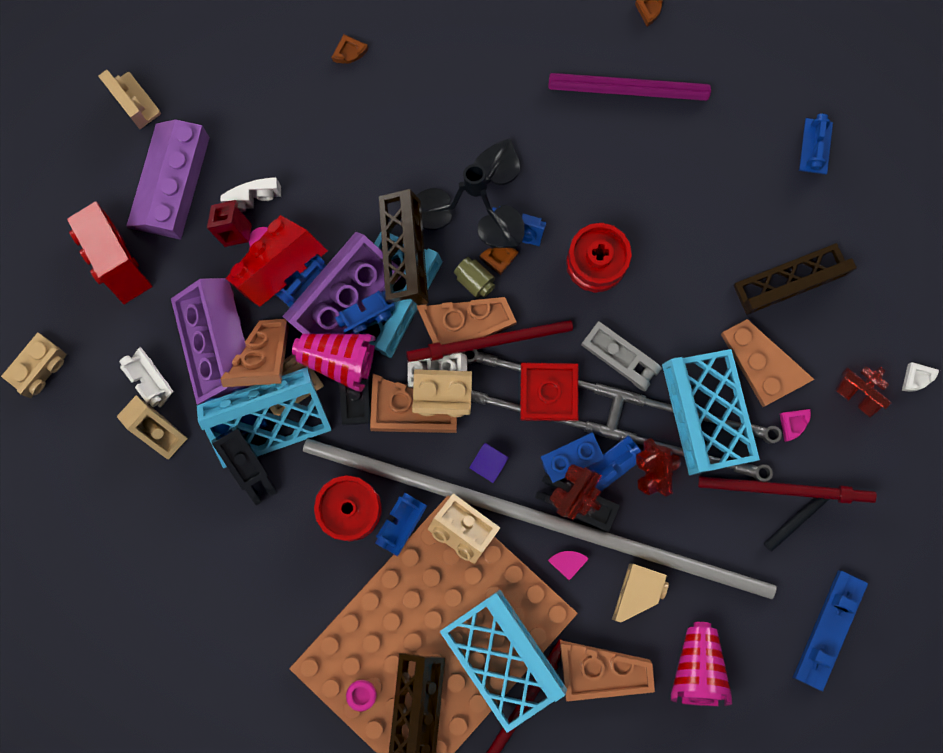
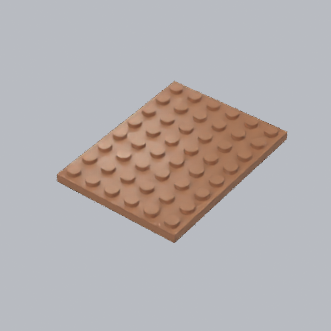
[289,496,578,753]

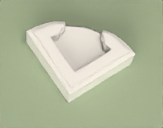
[902,362,939,392]

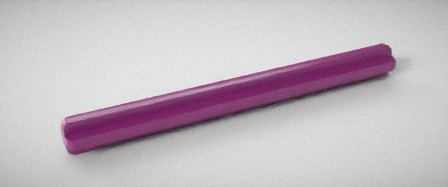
[548,73,711,101]

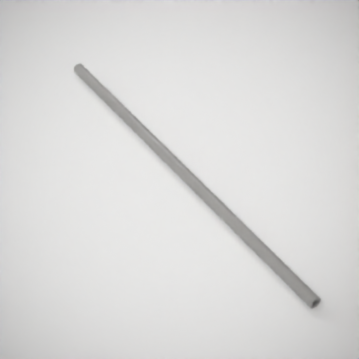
[303,438,776,599]

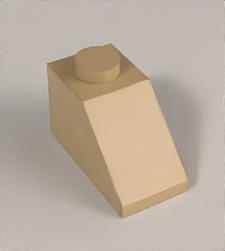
[117,395,188,460]
[612,564,669,623]

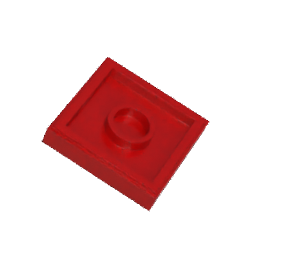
[520,363,578,422]

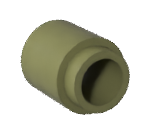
[454,257,495,298]

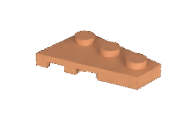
[416,297,517,356]
[221,319,289,387]
[721,319,815,407]
[370,374,457,433]
[560,640,655,702]

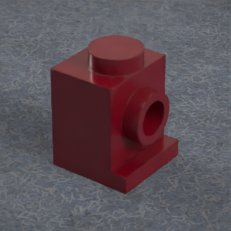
[207,200,252,247]

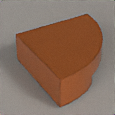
[635,0,663,26]
[332,34,368,64]
[479,248,519,275]

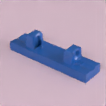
[793,570,868,692]

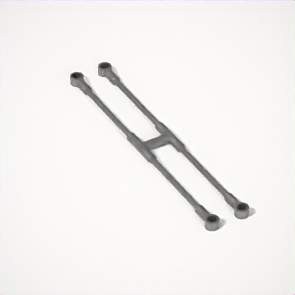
[461,349,782,482]

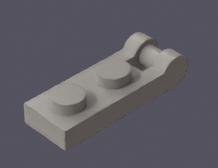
[581,321,662,391]

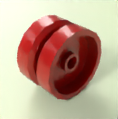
[566,223,632,293]
[314,475,382,542]

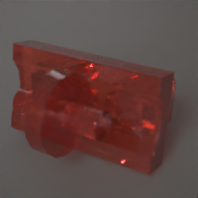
[836,366,891,417]
[636,438,681,497]
[550,464,602,520]

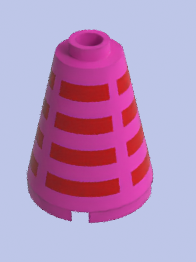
[292,334,375,392]
[671,622,732,706]

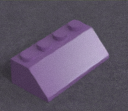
[127,119,210,240]
[282,232,404,334]
[171,278,254,405]

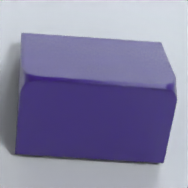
[469,443,509,483]

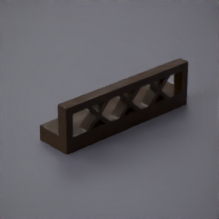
[379,189,429,305]
[733,243,857,315]
[389,653,445,753]

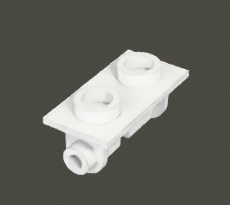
[119,347,174,407]

